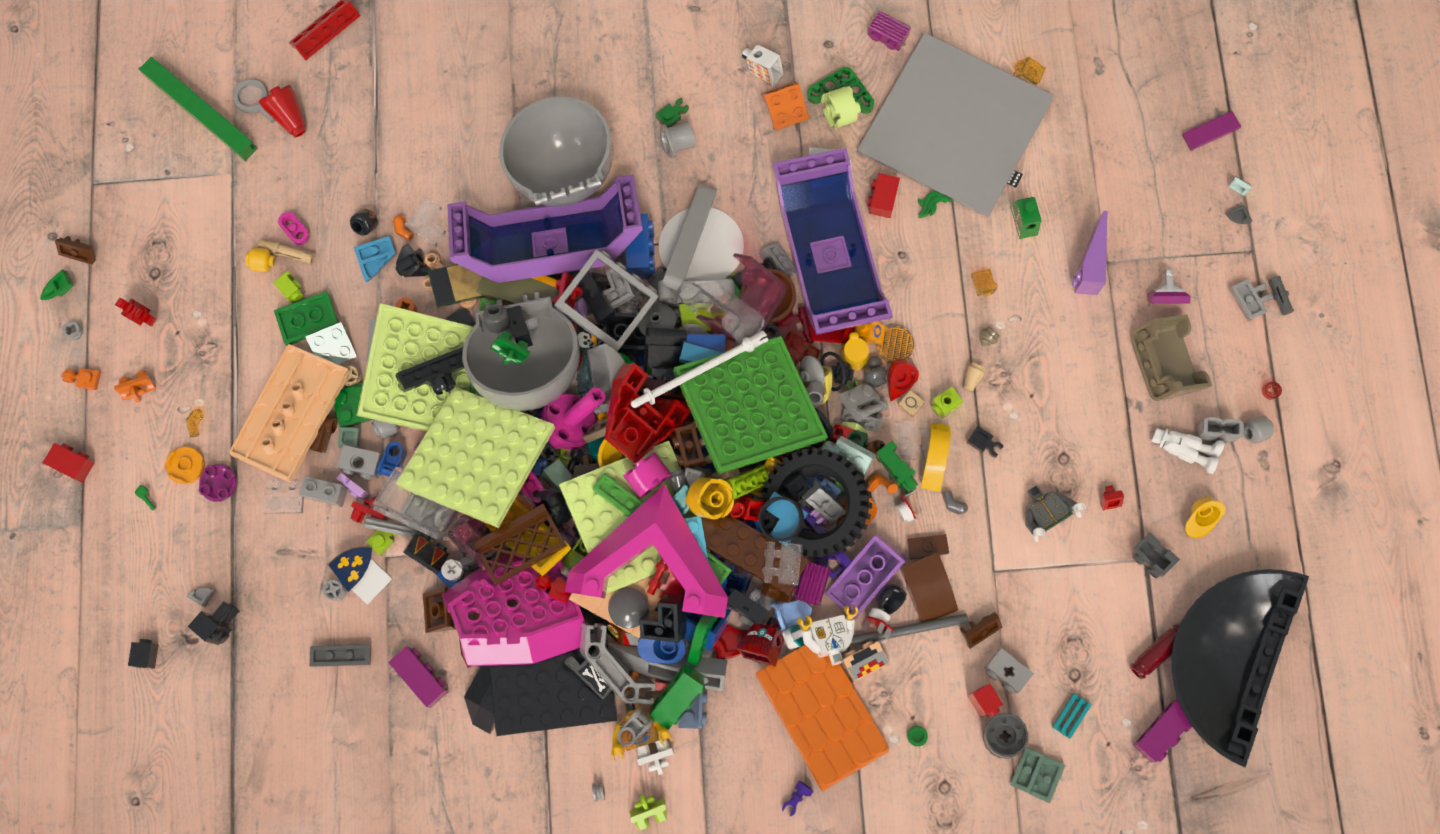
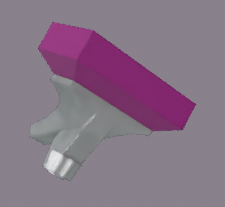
[1147,268,1191,304]

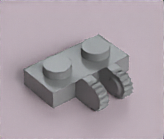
[1230,279,1273,321]

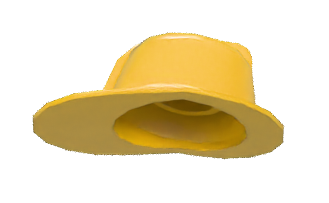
[1185,495,1226,539]

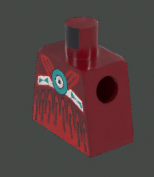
[737,617,784,666]

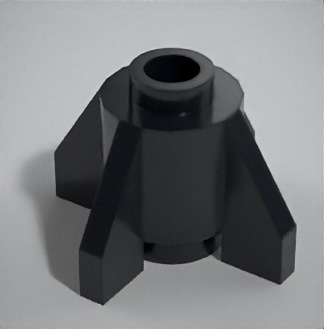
[395,243,431,278]

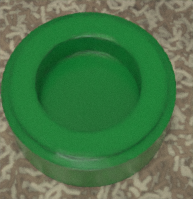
[907,726,928,747]

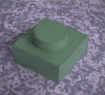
[338,427,361,448]

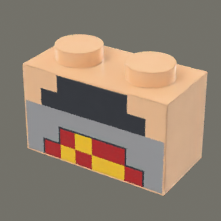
[842,641,889,682]

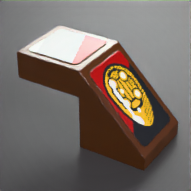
[604,619,640,647]

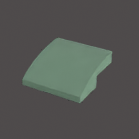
[1010,747,1065,803]

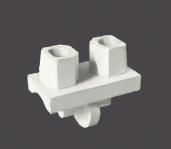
[637,739,674,775]

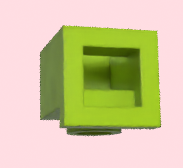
[273,271,304,304]

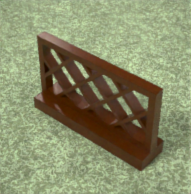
[473,504,567,586]

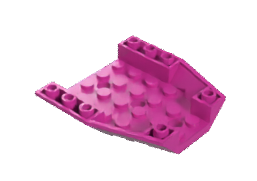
[442,554,585,666]

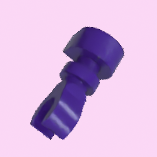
[782,780,814,816]

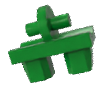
[490,331,531,366]

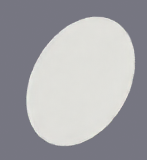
[659,208,744,283]

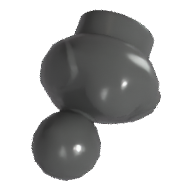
[864,356,887,388]

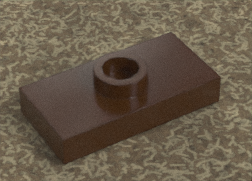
[907,534,949,559]

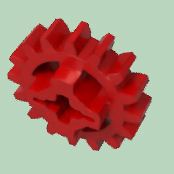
[115,297,157,327]

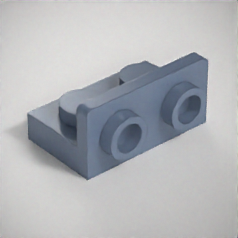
[678,691,707,729]

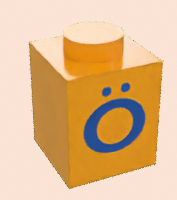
[855,321,886,344]

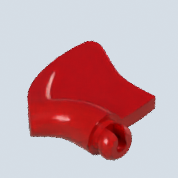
[713,624,748,660]

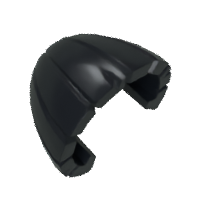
[528,488,570,531]

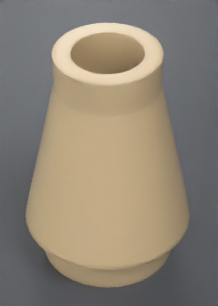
[962,363,986,392]

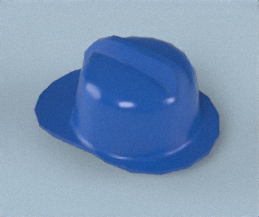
[637,639,686,664]

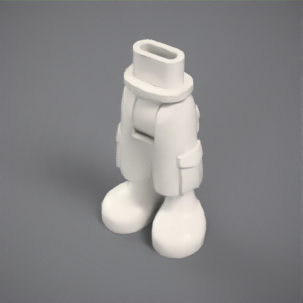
[1151,428,1225,474]

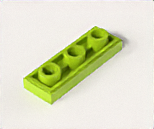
[726,465,769,499]

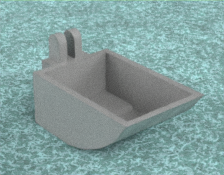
[587,343,626,414]

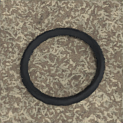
[820,351,846,391]

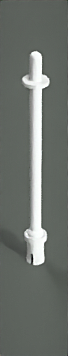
[631,331,768,408]

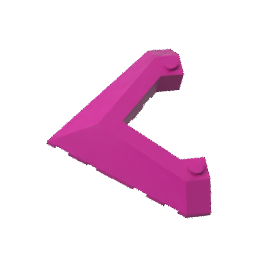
[565,484,728,618]

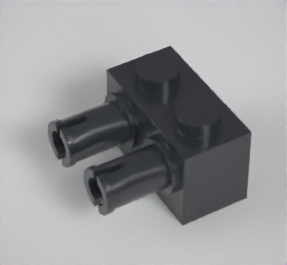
[187,601,240,645]

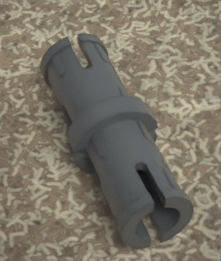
[1268,276,1294,315]

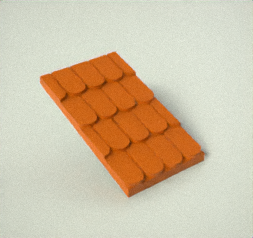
[756,645,889,792]

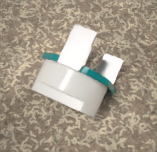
[782,625,805,650]

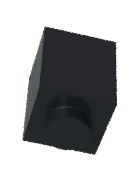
[128,639,159,669]

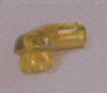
[186,409,203,437]

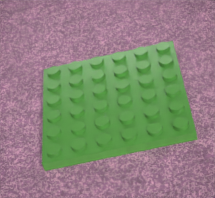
[673,336,828,474]

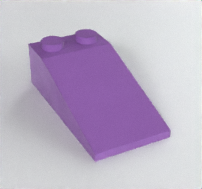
[1072,211,1108,295]
[825,532,908,619]

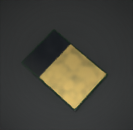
[428,259,486,308]

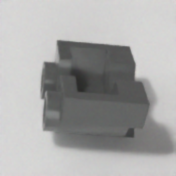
[1133,533,1180,579]

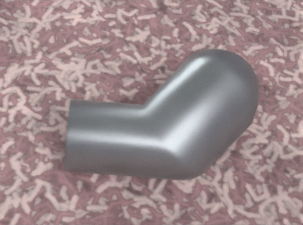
[942,491,968,515]

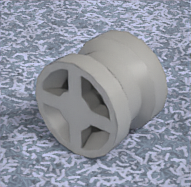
[323,580,347,601]

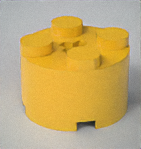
[685,477,734,519]

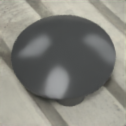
[608,588,649,628]

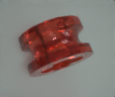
[1262,381,1282,400]

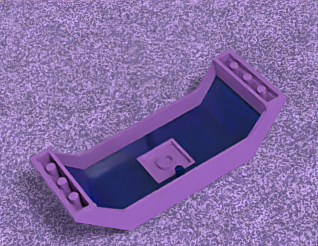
[773,148,893,335]
[447,174,643,283]

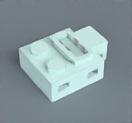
[822,436,876,480]

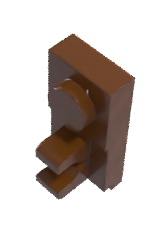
[55,236,96,265]
[960,612,1003,649]

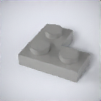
[603,263,636,309]

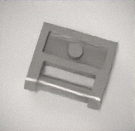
[838,382,888,422]

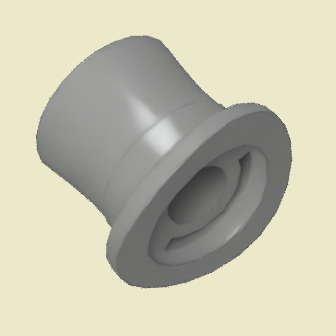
[660,121,696,158]

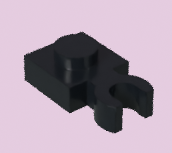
[966,426,1004,458]

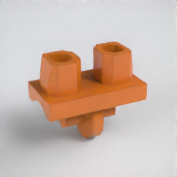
[114,370,156,402]

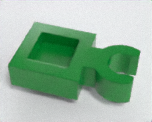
[655,98,689,128]

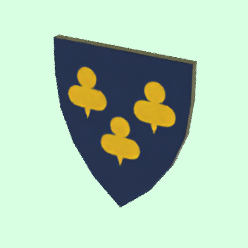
[327,546,372,592]

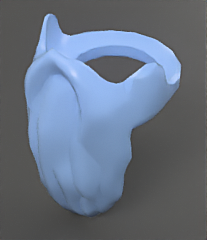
[770,600,812,631]

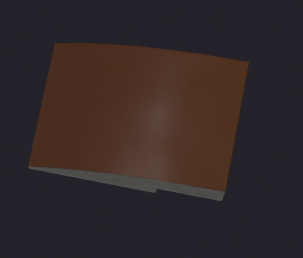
[900,552,958,622]

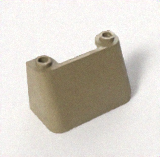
[1131,315,1212,401]

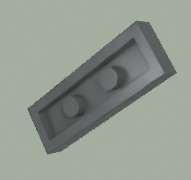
[309,645,371,667]

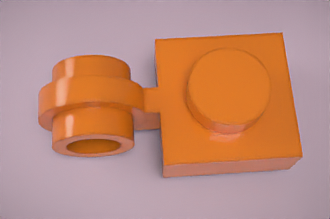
[61,368,101,390]

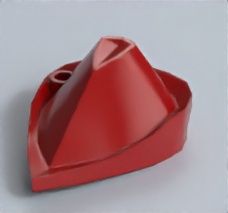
[888,359,919,401]

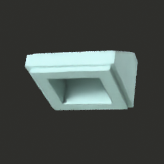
[1229,176,1252,196]

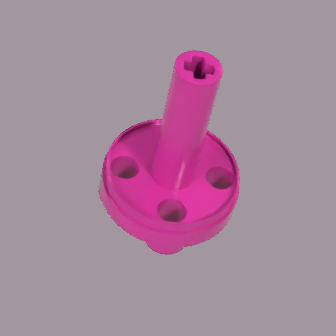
[540,387,605,450]

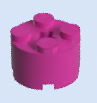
[623,452,671,498]

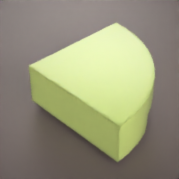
[841,421,868,433]

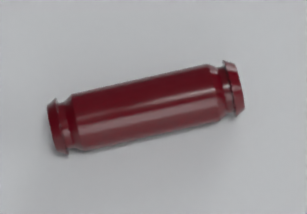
[1130,624,1180,679]

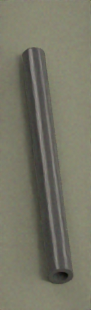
[851,613,969,646]

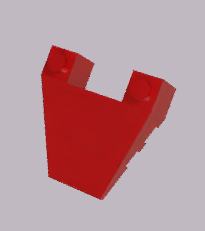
[605,363,691,463]

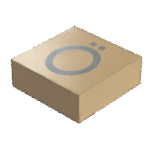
[898,390,925,417]

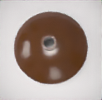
[740,269,797,324]

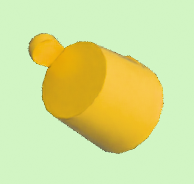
[840,332,869,371]

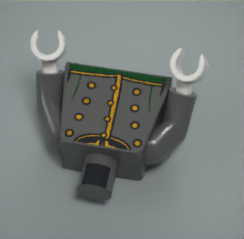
[1025,486,1087,542]

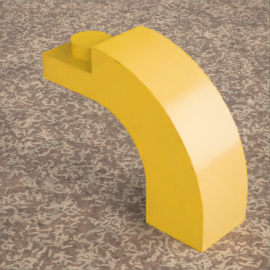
[921,423,951,492]

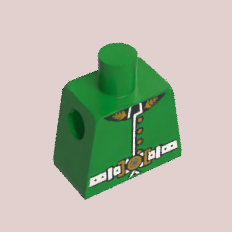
[1010,197,1041,239]

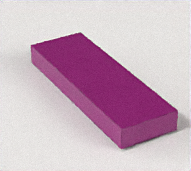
[1182,111,1241,151]

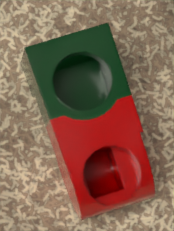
[829,424,868,448]

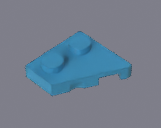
[354,236,396,282]

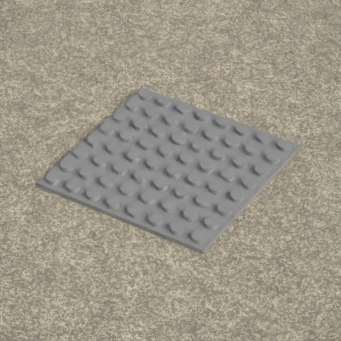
[857,32,1054,217]

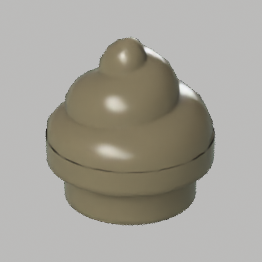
[980,326,1000,346]

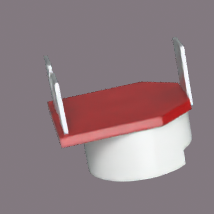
[895,491,925,523]
[862,608,894,639]

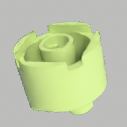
[821,86,861,129]

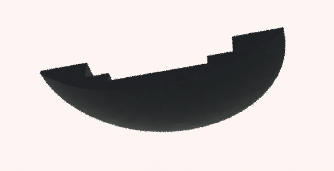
[1171,569,1309,768]

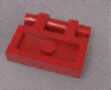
[647,557,685,598]

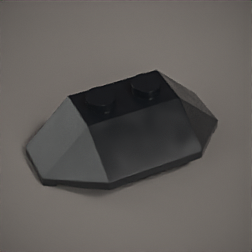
[464,666,495,734]

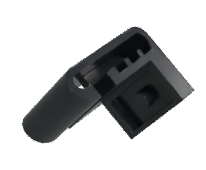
[644,327,687,380]

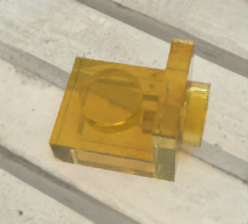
[1013,57,1046,85]
[971,269,998,297]

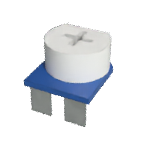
[437,559,465,588]

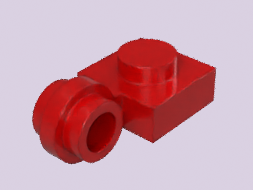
[535,574,572,604]

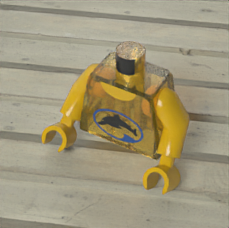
[611,703,673,761]

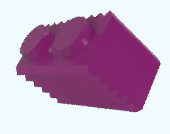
[868,11,911,51]
[793,562,831,606]

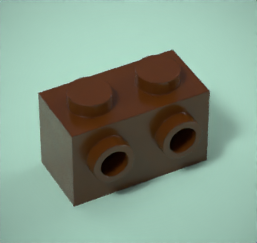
[672,424,704,472]

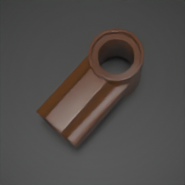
[309,415,338,453]

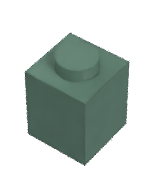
[541,459,573,489]

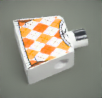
[742,45,784,87]

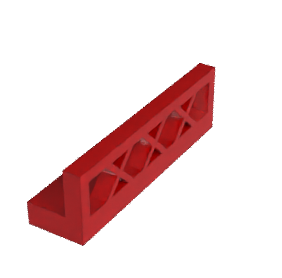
[289,0,361,60]

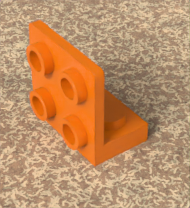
[761,82,809,130]

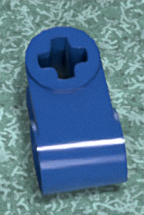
[377,442,407,481]

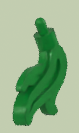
[918,191,953,218]

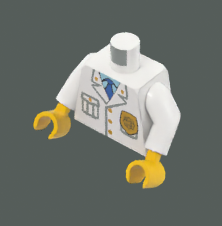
[797,605,858,665]

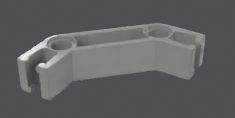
[580,623,655,704]

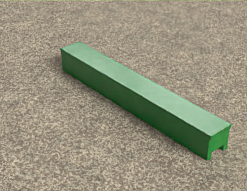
[138,57,258,162]

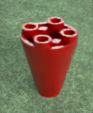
[259,85,307,138]

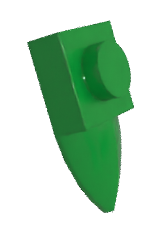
[40,270,74,300]

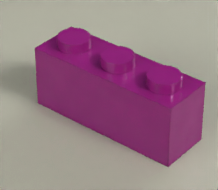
[388,646,448,708]
[1133,700,1192,763]

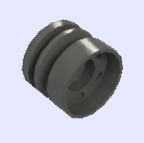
[983,713,1029,759]

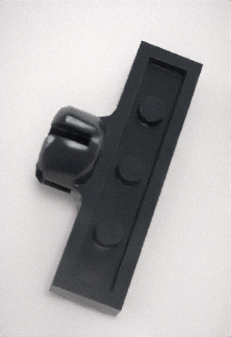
[395,347,465,395]

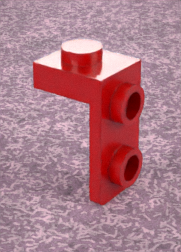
[809,324,855,344]

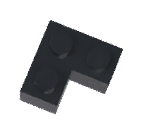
[639,593,687,643]

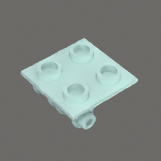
[306,322,357,364]

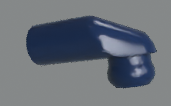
[532,457,548,477]

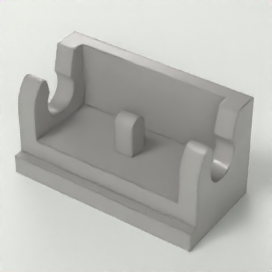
[804,481,846,523]

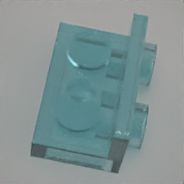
[576,348,594,394]

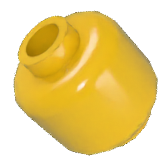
[245,248,275,272]

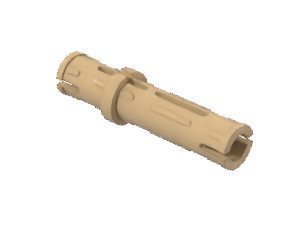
[257,238,315,264]

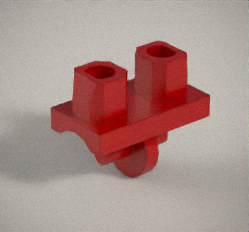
[552,272,583,309]
[350,496,389,531]

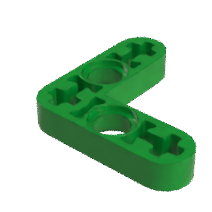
[807,67,874,114]
[687,615,718,667]

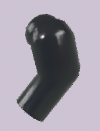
[567,448,584,474]

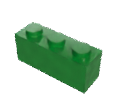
[649,664,705,730]

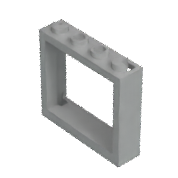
[554,249,659,352]

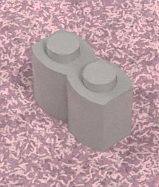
[1197,417,1244,443]

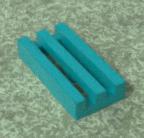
[1052,693,1091,739]

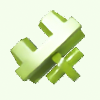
[629,793,667,830]

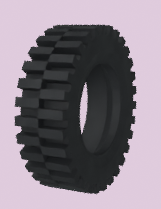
[761,448,872,558]

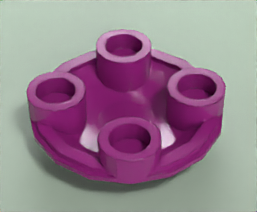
[199,464,237,502]

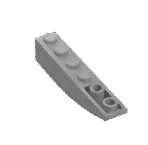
[609,643,728,691]

